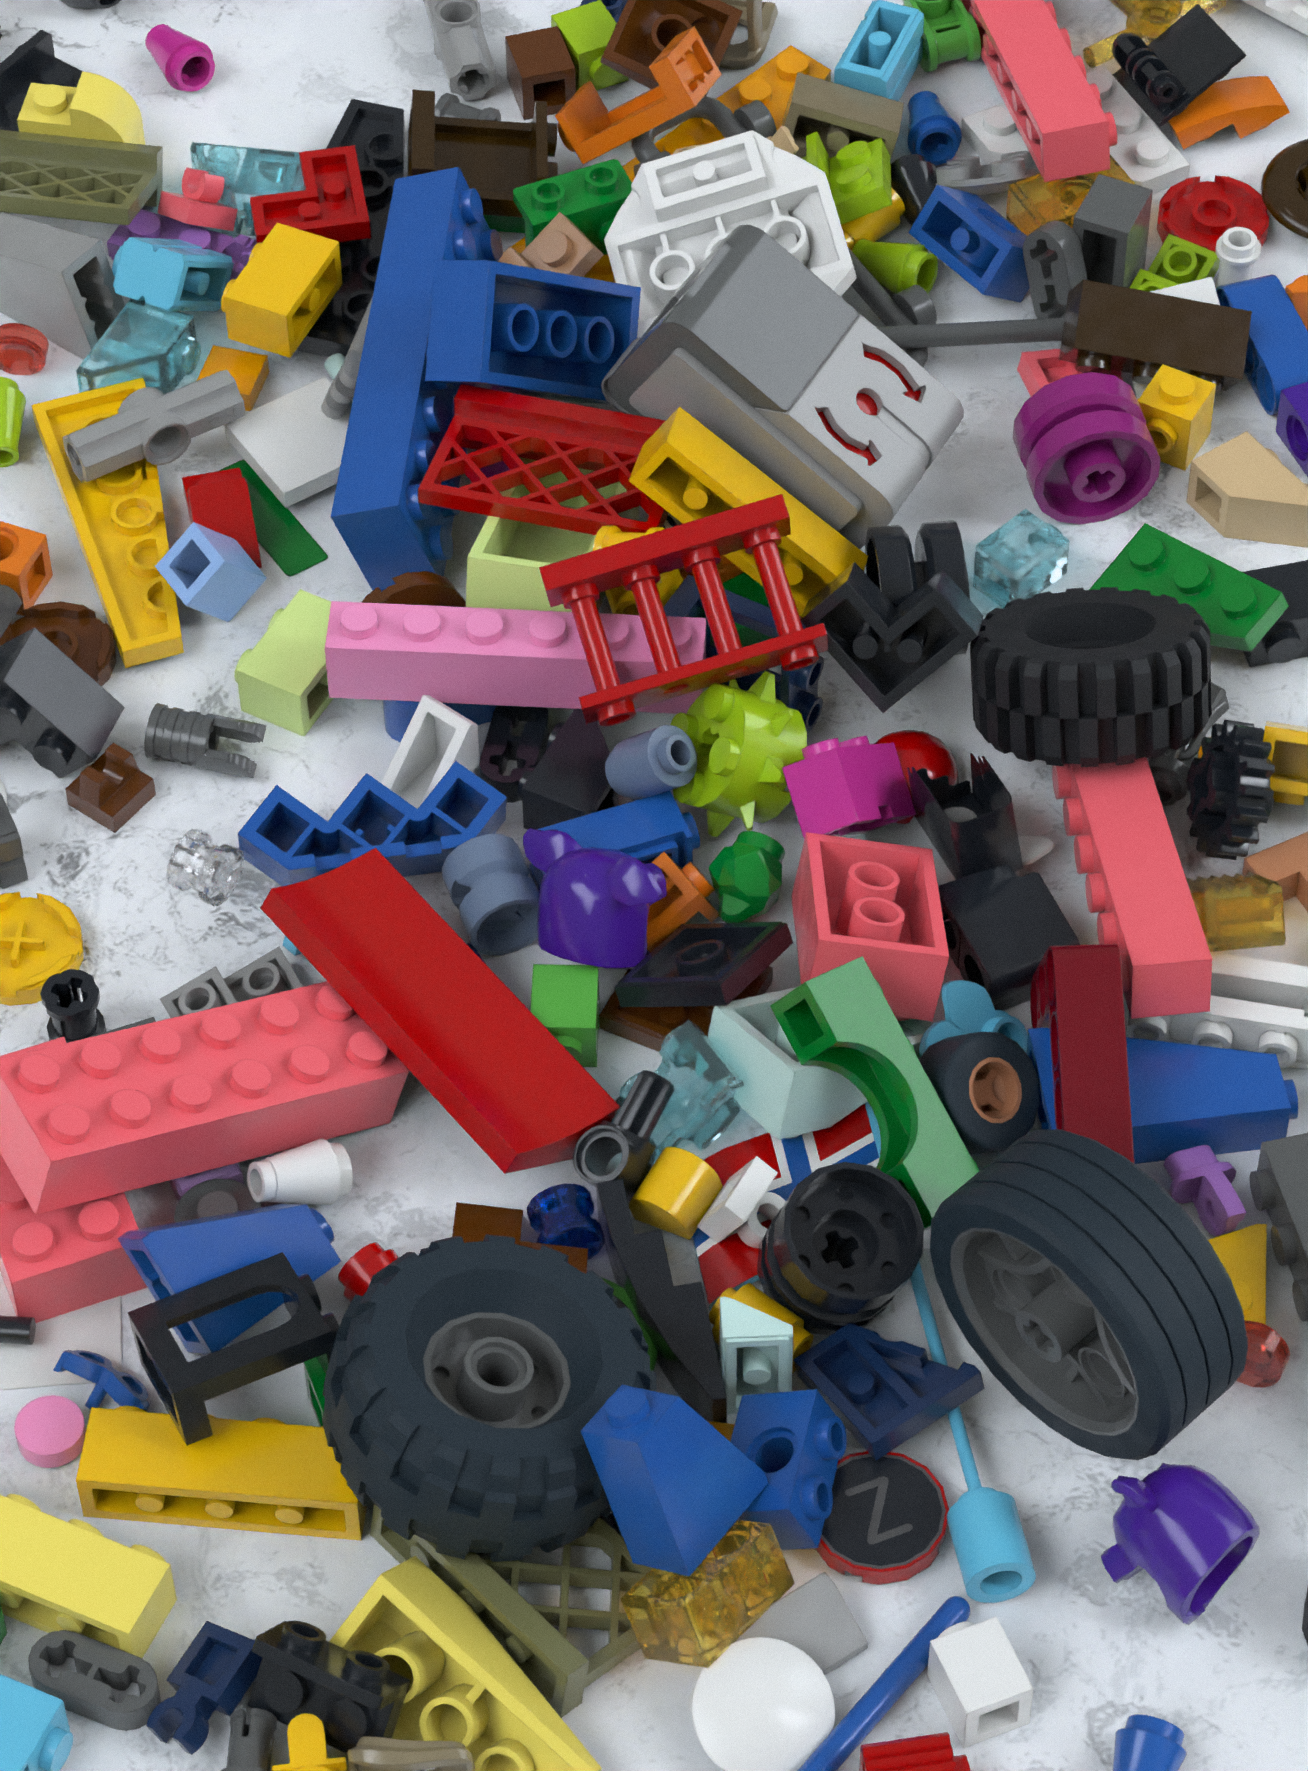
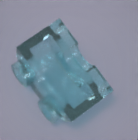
[611,1019,744,1163]

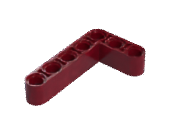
[1030,944,1134,1163]

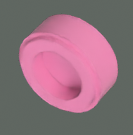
[14,1395,86,1468]

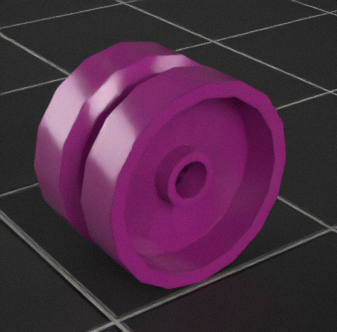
[1013,372,1161,525]

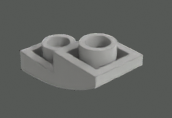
[160,946,304,1018]

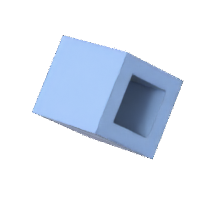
[155,522,267,622]

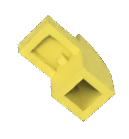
[17,71,145,145]

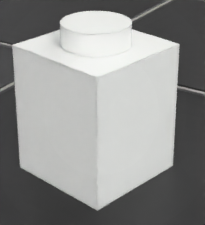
[927,1616,1034,1748]

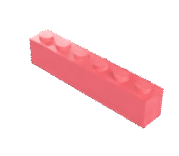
[961,0,1117,182]
[1052,757,1212,1019]

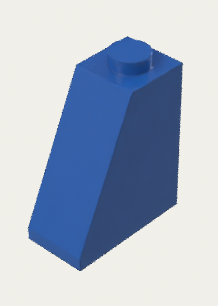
[117,1204,341,1354]
[581,1385,769,1577]

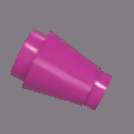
[145,24,215,92]

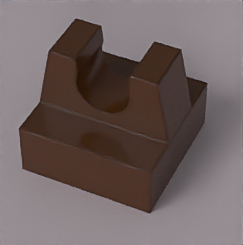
[65,742,156,833]

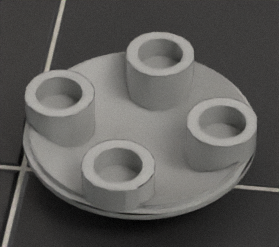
[935,151,1040,196]

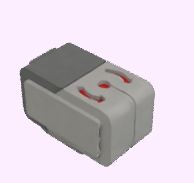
[601,225,964,549]

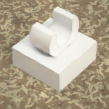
[697,1156,786,1248]

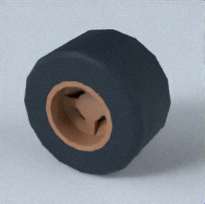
[919,1032,1040,1155]

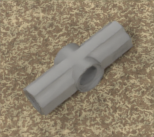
[423,0,497,101]
[63,369,246,483]

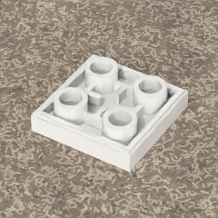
[224,376,351,508]

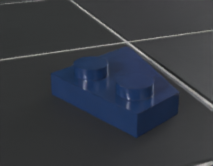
[793,1323,985,1461]

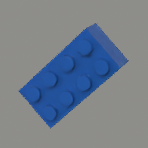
[425,260,641,404]

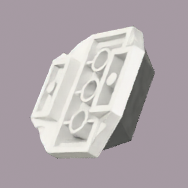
[604,130,857,338]

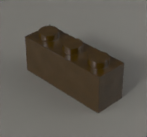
[1059,279,1252,396]

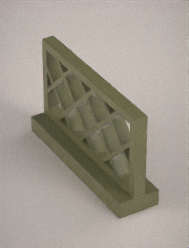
[0,130,163,225]
[370,1504,691,1718]

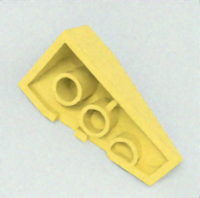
[329,1556,602,1771]

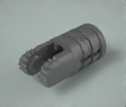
[144,703,267,778]

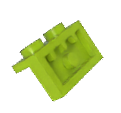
[801,132,892,225]

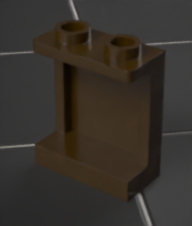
[408,89,558,218]

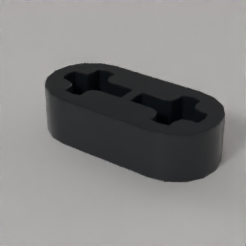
[480,705,549,803]

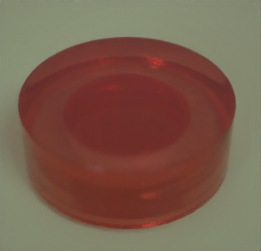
[0,323,49,376]
[1236,1321,1290,1388]

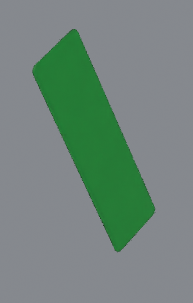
[219,459,328,577]

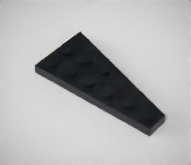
[297,99,405,357]

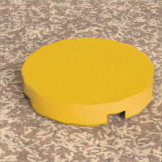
[0,892,84,1006]

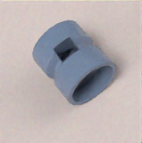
[442,834,540,955]

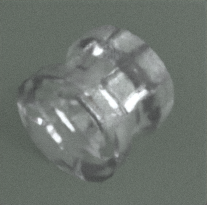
[166,828,245,906]

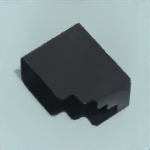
[907,753,1023,880]
[938,865,1080,1011]

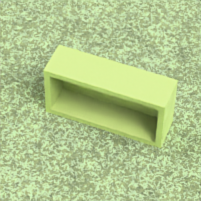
[466,457,640,612]

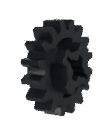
[1186,720,1275,860]

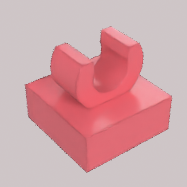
[157,168,238,231]

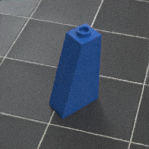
[1026,1027,1298,1164]

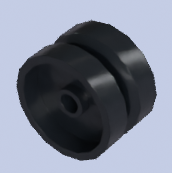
[865,520,970,655]

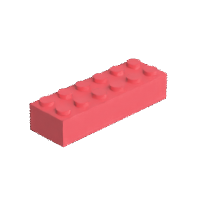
[0,981,409,1215]

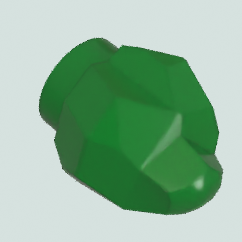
[708,831,785,923]

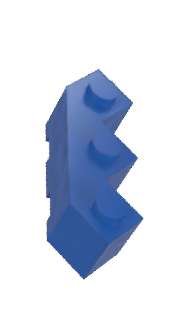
[238,761,507,886]

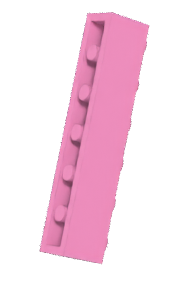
[325,601,706,714]

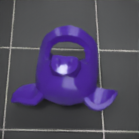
[523,828,667,968]
[1101,1463,1260,1625]

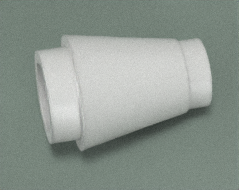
[247,1138,353,1205]

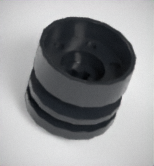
[757,1162,924,1336]

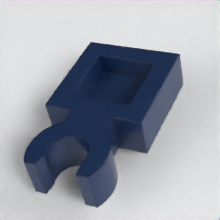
[146,1621,263,1755]

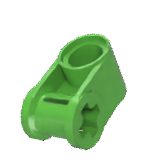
[903,0,981,73]

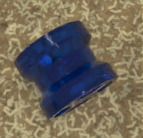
[527,1184,605,1260]

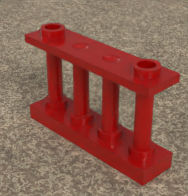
[539,494,828,726]

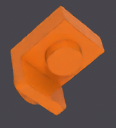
[647,852,719,953]

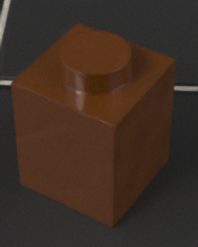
[505,26,576,120]

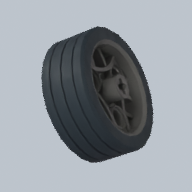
[930,1129,1248,1460]

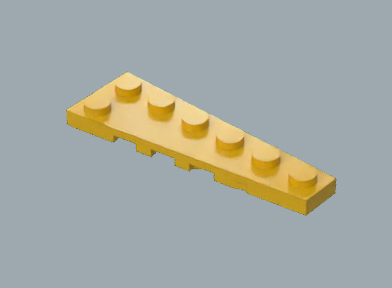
[31,377,184,668]

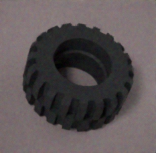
[970,587,1212,767]

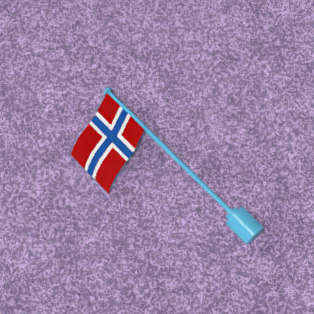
[692,1101,1036,1603]

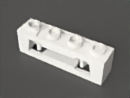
[1123,951,1308,1070]

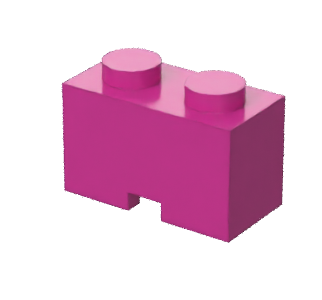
[782,736,916,840]

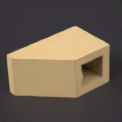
[1186,431,1308,548]

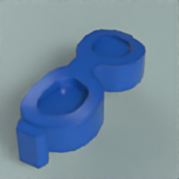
[53,1350,150,1411]

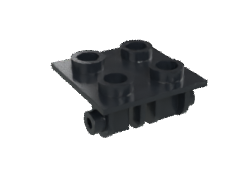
[1112,4,1247,128]

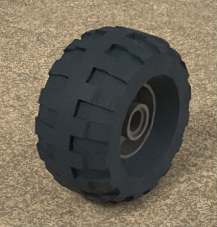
[322,1234,657,1562]

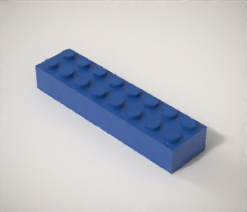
[331,167,503,592]

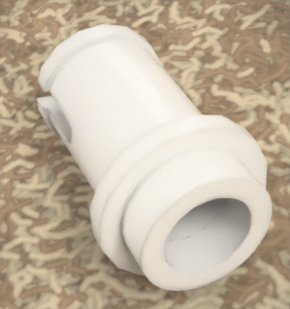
[1215,227,1261,289]

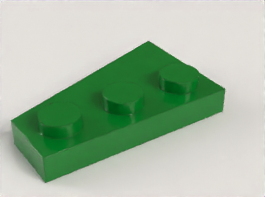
[1089,523,1289,652]

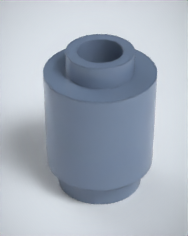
[605,725,697,800]

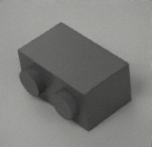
[1073,174,1153,288]

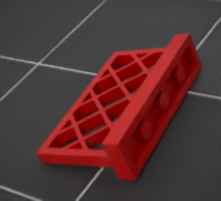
[418,384,669,535]

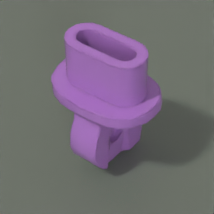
[1163,1145,1247,1236]

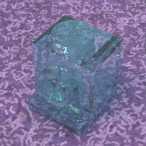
[973,508,1070,609]

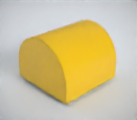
[629,1147,723,1240]

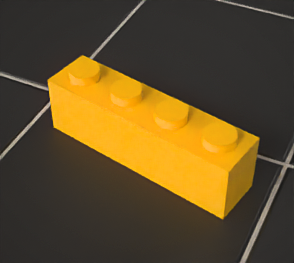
[628,406,868,616]
[76,1406,367,1541]

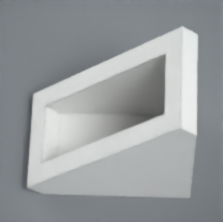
[381,695,481,809]

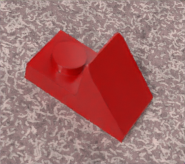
[182,467,262,568]

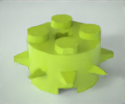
[670,671,807,837]

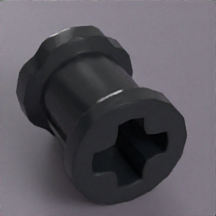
[40,969,106,1043]

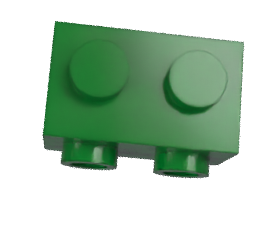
[513,159,632,255]

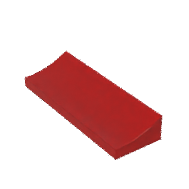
[260,848,620,1174]

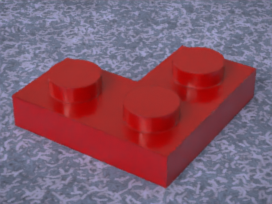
[250,145,371,244]

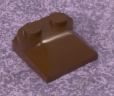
[600,0,743,96]

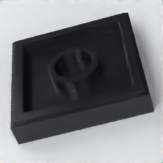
[614,921,793,1007]

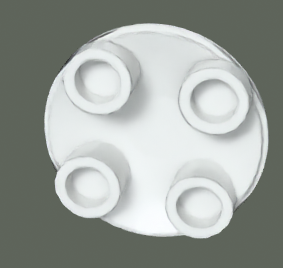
[689,1637,835,1771]

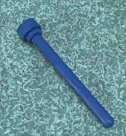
[798,1596,970,1771]

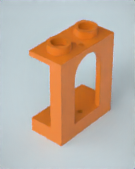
[555,26,722,164]

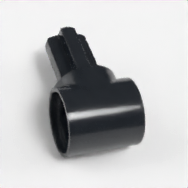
[573,1070,674,1201]

